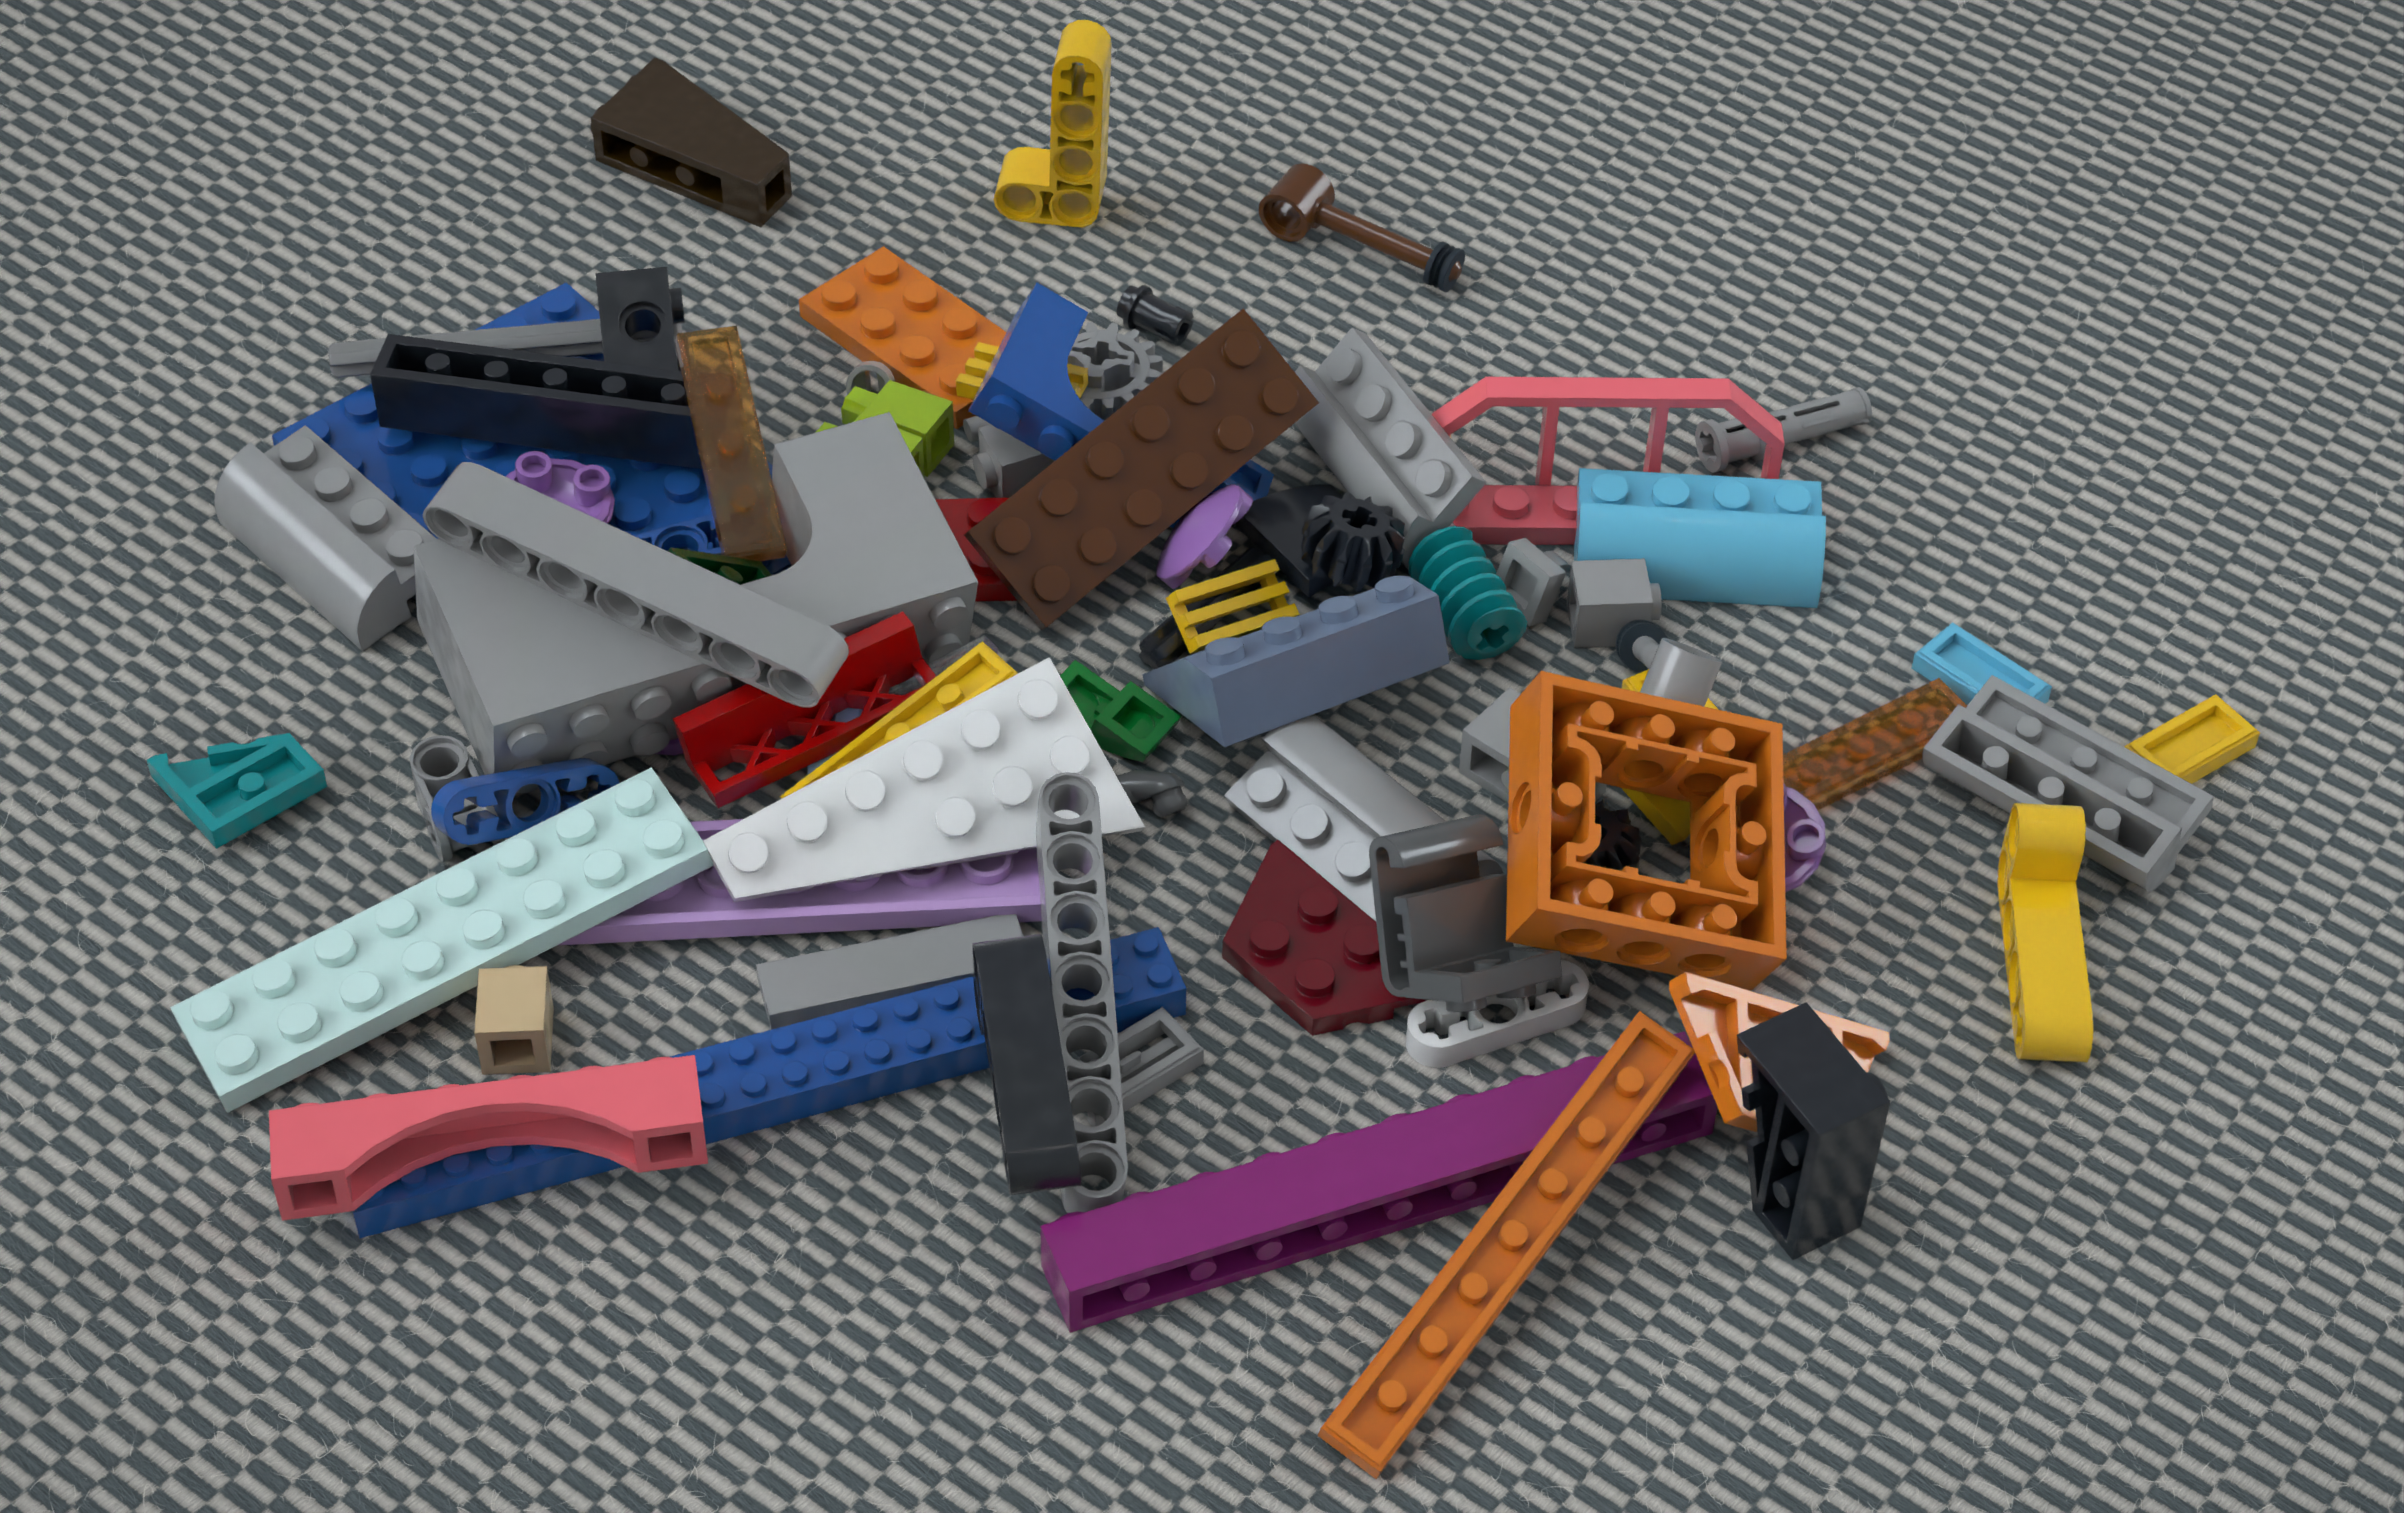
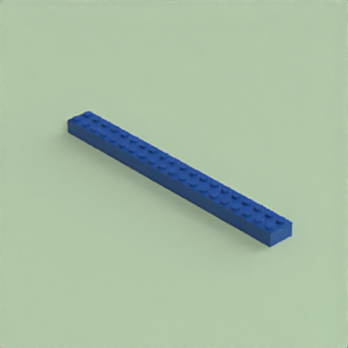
[352,927,1187,1239]

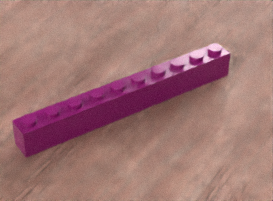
[1040,1031,1717,1333]

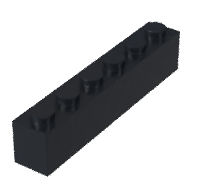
[370,334,745,473]

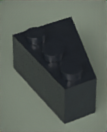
[1737,1002,1891,1260]

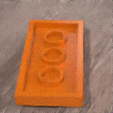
[799,246,1006,429]

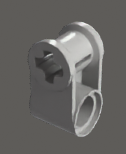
[410,735,505,862]

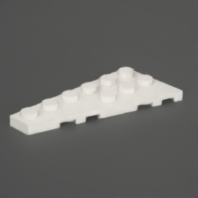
[703,657,1145,902]

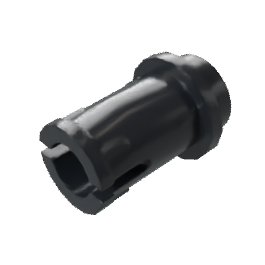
[1116,285,1194,346]

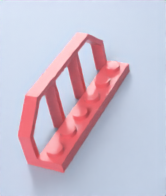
[1432,377,1785,545]

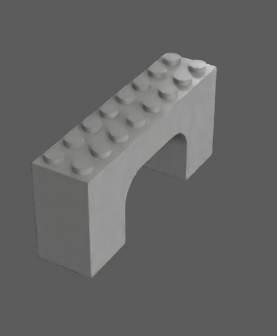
[414,412,978,793]

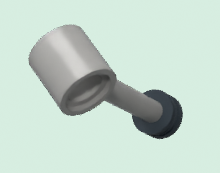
[1615,620,1722,706]

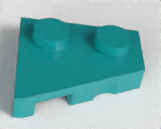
[147,733,328,849]

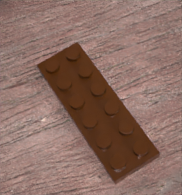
[964,308,1319,630]

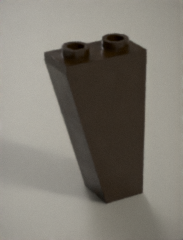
[590,57,792,227]

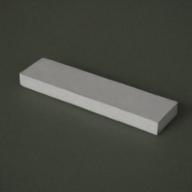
[756,914,1023,1030]

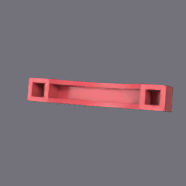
[269,1055,708,1221]

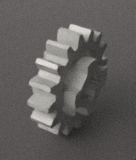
[1067,322,1163,421]

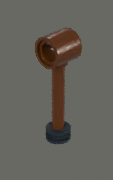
[1259,163,1465,292]

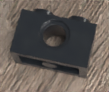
[595,267,690,372]

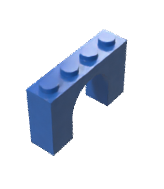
[968,282,1183,528]

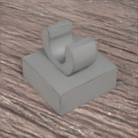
[1496,538,1571,626]

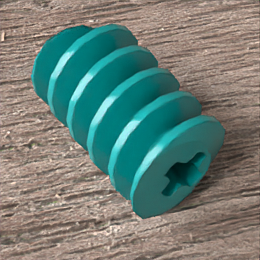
[1408,526,1527,660]

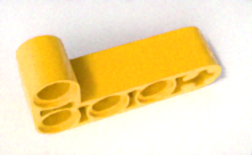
[993,20,1112,228]
[1997,803,2093,1063]

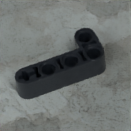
[972,934,1081,1196]

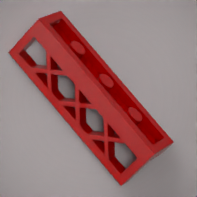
[673,611,936,808]

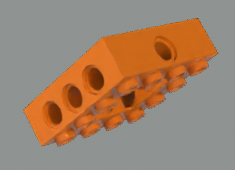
[1506,671,1787,991]

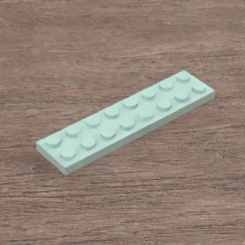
[170,767,714,1113]

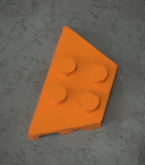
[1669,972,1890,1132]

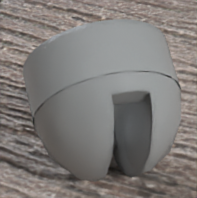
[846,361,895,395]

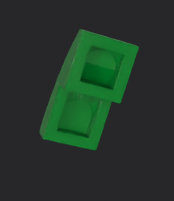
[1060,660,1181,762]

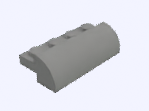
[1294,327,1487,570]
[215,425,437,652]
[1923,675,2214,891]
[1224,715,1503,921]

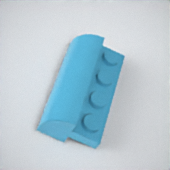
[1574,468,1826,608]

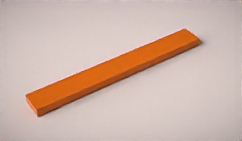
[1317,1011,1695,1479]

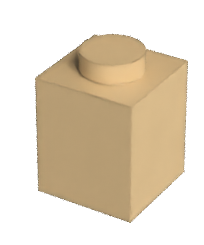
[474,965,554,1075]

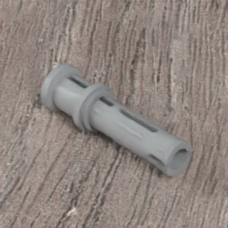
[1695,387,1872,473]

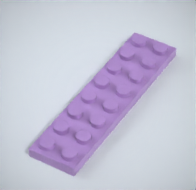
[557,819,1042,946]

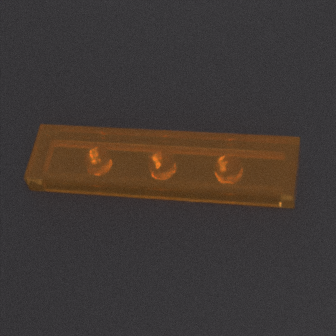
[675,325,787,561]
[1783,678,1967,811]

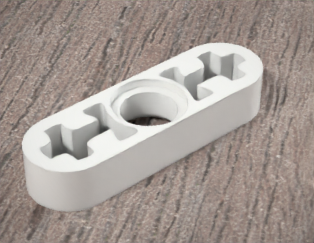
[1406,960,1589,1068]

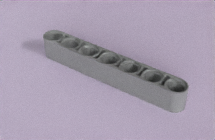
[423,462,849,708]
[1036,772,1128,1213]

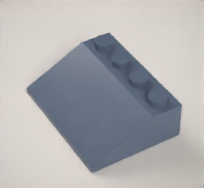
[1142,576,1450,747]

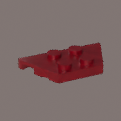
[1222,840,1427,1036]

